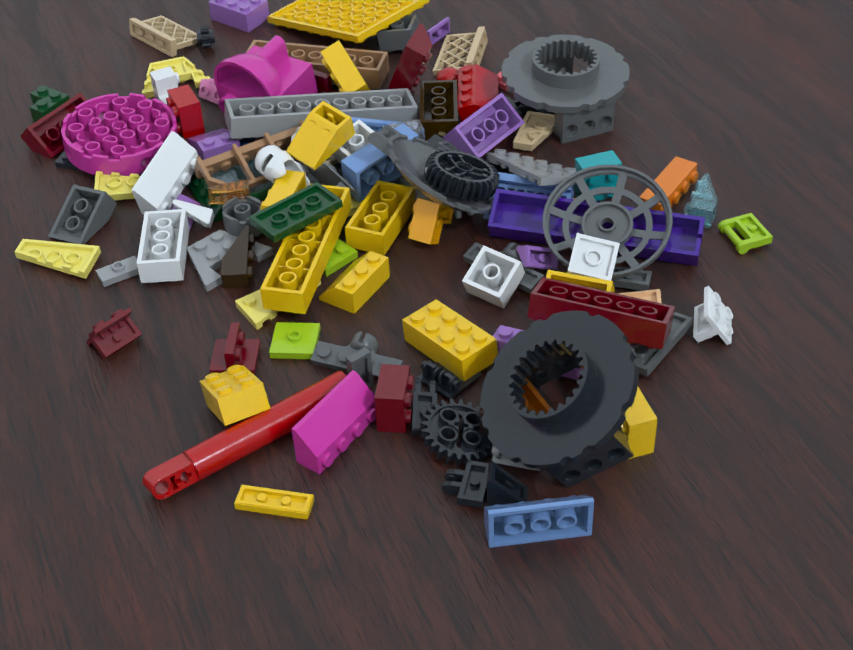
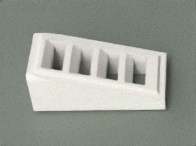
[172,199,215,229]

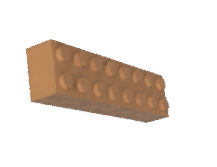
[246,40,389,89]

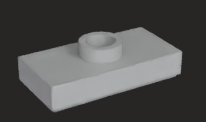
[95,256,139,287]

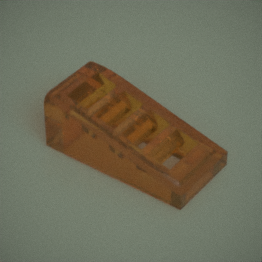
[208,180,250,204]

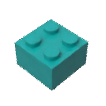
[574,150,622,201]

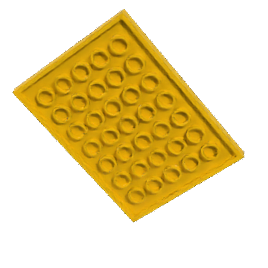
[267,0,430,43]

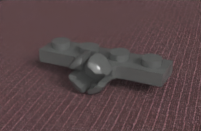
[463,242,544,294]
[311,332,404,380]

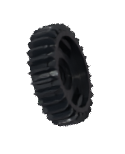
[424,149,500,202]

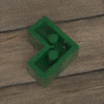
[29,85,70,123]

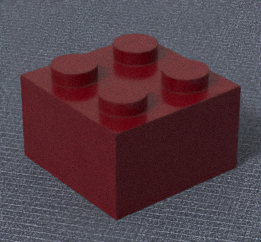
[374,364,414,433]

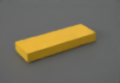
[234,485,314,520]

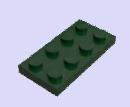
[249,182,343,243]

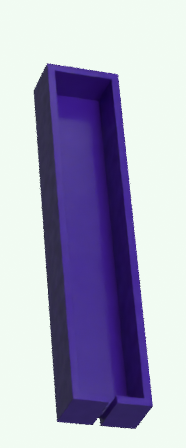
[488,189,705,266]

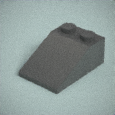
[48,184,117,244]

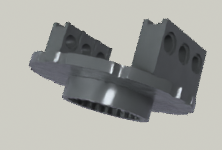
[502,34,630,144]

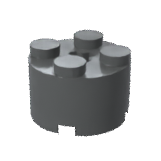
[222,196,262,237]

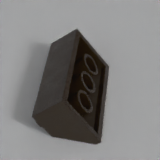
[420,80,458,141]

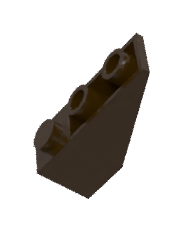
[221,226,255,289]

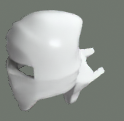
[255,145,310,186]

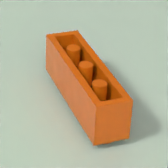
[640,156,699,211]

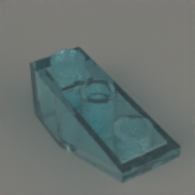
[684,173,718,228]

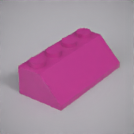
[291,370,376,474]

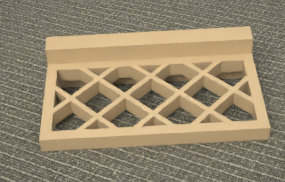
[129,15,198,57]
[433,26,488,75]

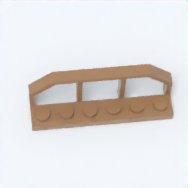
[195,120,304,194]

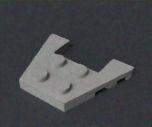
[186,230,273,292]

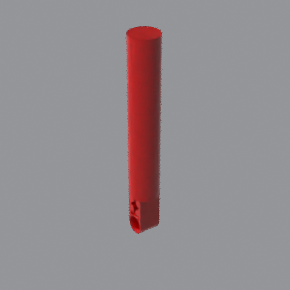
[142,371,346,500]

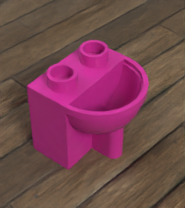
[214,35,318,114]

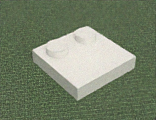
[567,233,620,281]

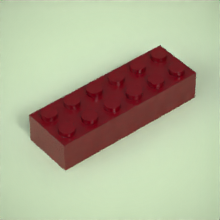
[527,277,675,349]

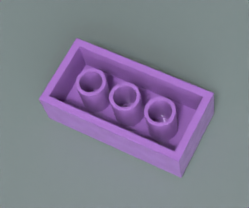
[443,93,525,158]

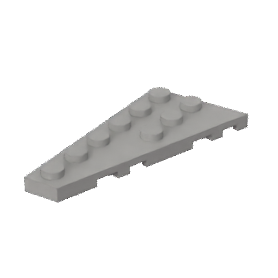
[486,149,577,186]

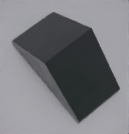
[487,461,528,506]

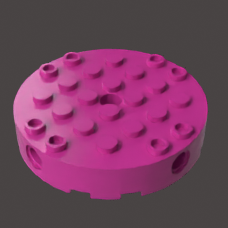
[61,93,178,176]

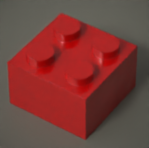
[166,84,205,139]

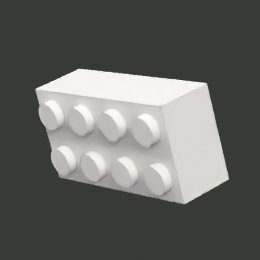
[137,209,190,283]

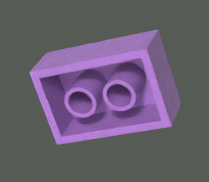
[208,0,269,33]

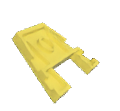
[142,56,210,98]

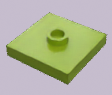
[269,322,321,359]

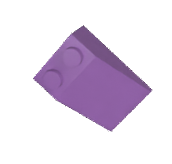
[187,128,240,160]

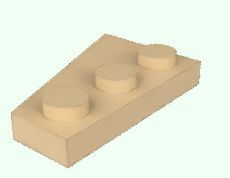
[513,111,555,151]

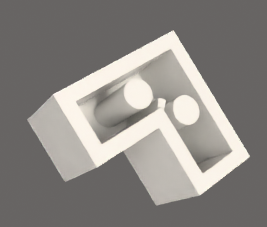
[150,67,180,104]

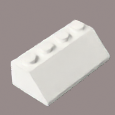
[132,131,199,215]

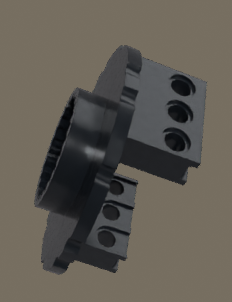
[480,311,639,488]

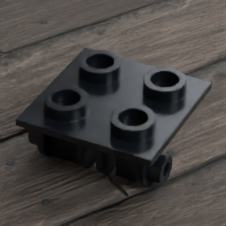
[416,360,482,400]

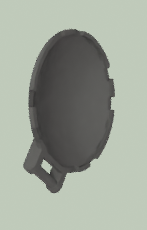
[368,126,494,214]

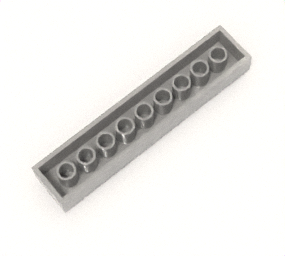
[225,88,418,139]

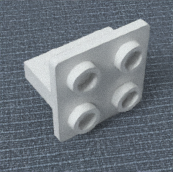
[693,286,733,345]

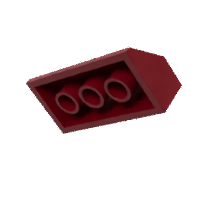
[388,23,433,97]
[20,92,87,159]

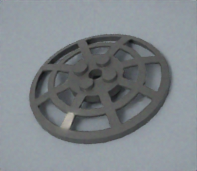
[543,164,673,279]

